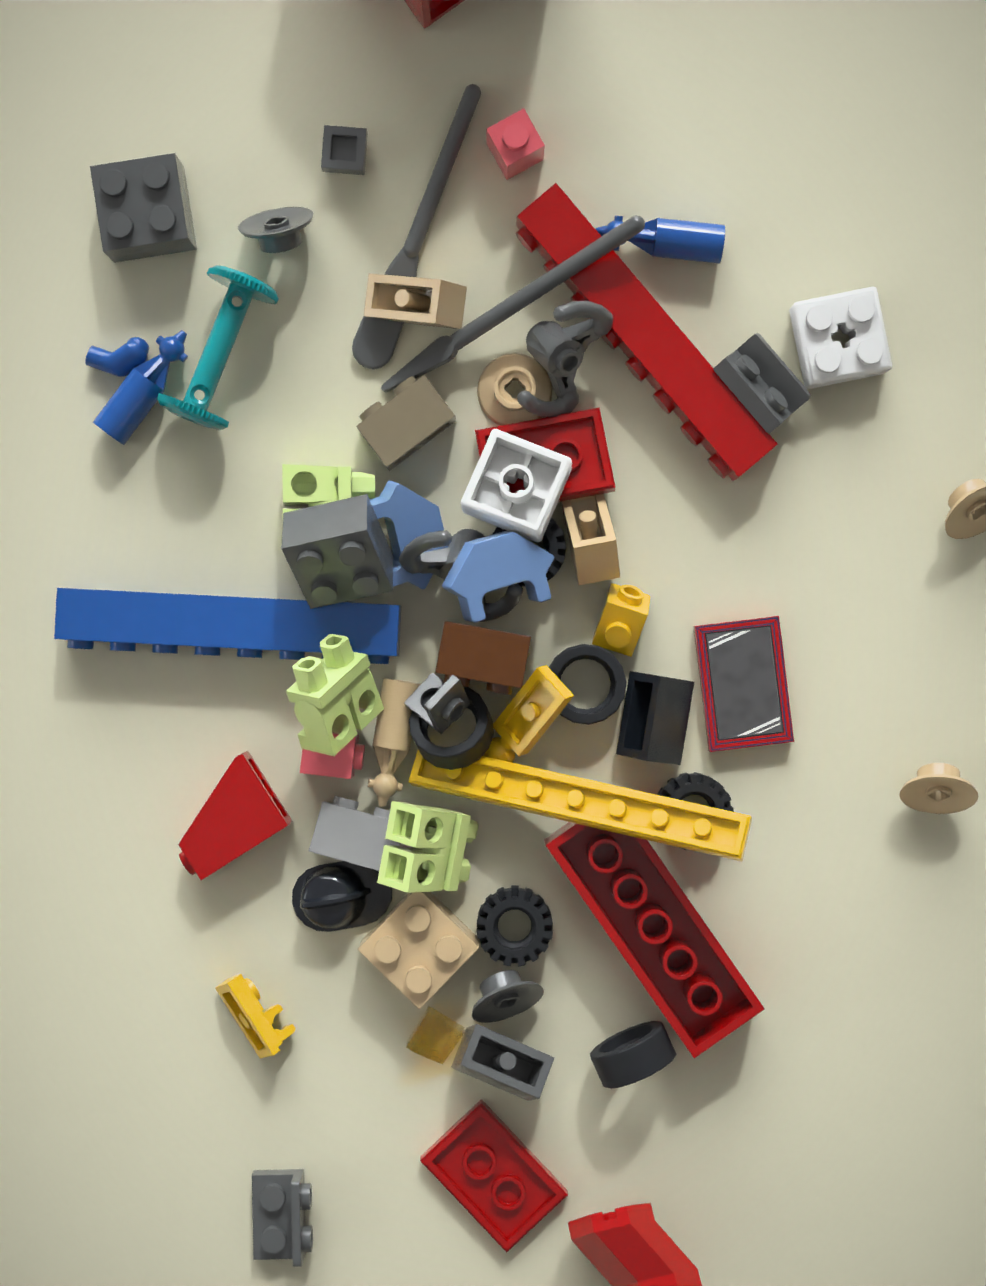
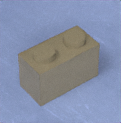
[356,375,456,471]

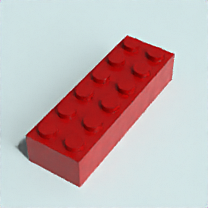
[544,822,765,1058]

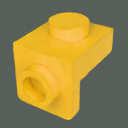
[592,583,650,657]

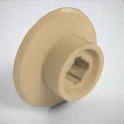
[477,353,552,426]
[945,479,986,539]
[899,763,978,814]

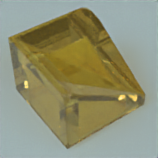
[406,1006,464,1065]

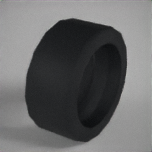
[549,644,627,725]
[409,687,494,770]
[590,1021,676,1089]

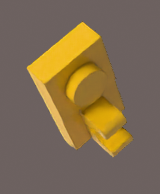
[215,974,295,1059]

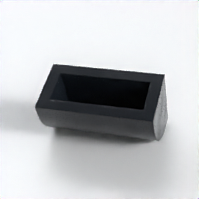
[616,671,694,765]

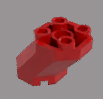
[568,1203,702,1286]

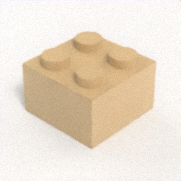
[357,892,480,1009]

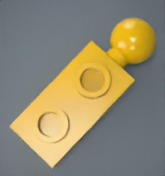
[483,665,574,763]

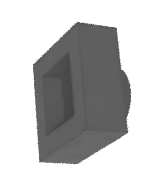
[321,125,368,175]

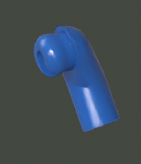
[85,337,149,377]

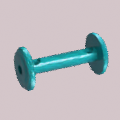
[157,265,279,430]

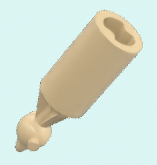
[368,678,421,807]

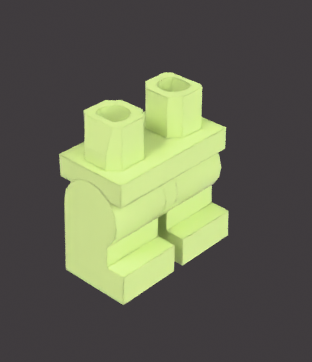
[282,464,376,513]
[286,634,384,756]
[377,801,479,893]

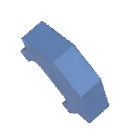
[370,480,448,589]
[442,531,554,623]

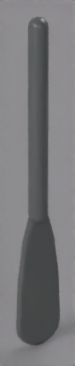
[352,84,481,369]

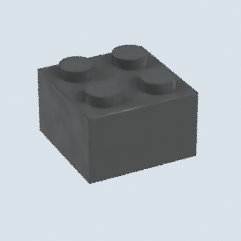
[90,153,197,263]
[281,494,393,609]

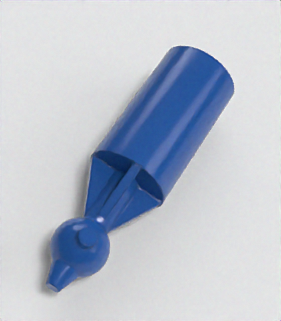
[596,216,725,264]
[93,330,188,445]

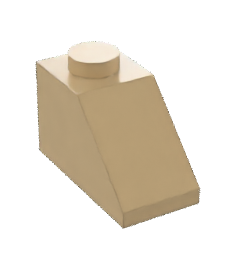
[364,273,467,329]
[561,494,621,585]

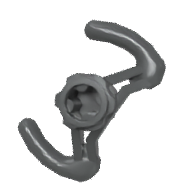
[517,301,613,417]
[399,529,523,622]

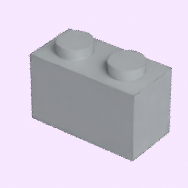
[309,796,401,871]

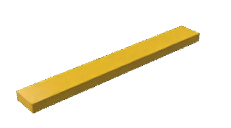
[408,749,752,862]

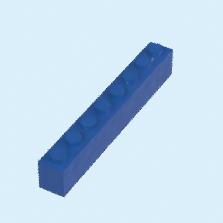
[54,588,402,664]

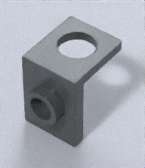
[404,673,470,735]

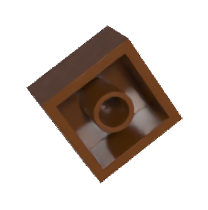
[435,621,531,695]

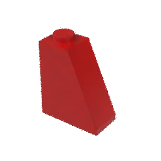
[178,751,293,880]

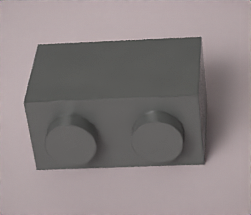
[451,1024,555,1100]

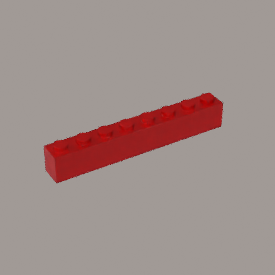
[516,183,778,481]

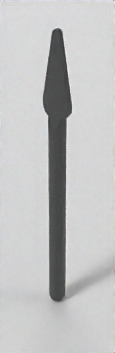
[381,215,645,392]

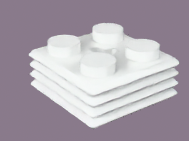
[789,287,892,389]
[461,429,572,542]

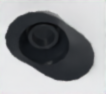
[292,861,392,932]

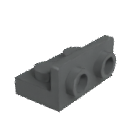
[713,333,811,434]
[252,1169,313,1267]

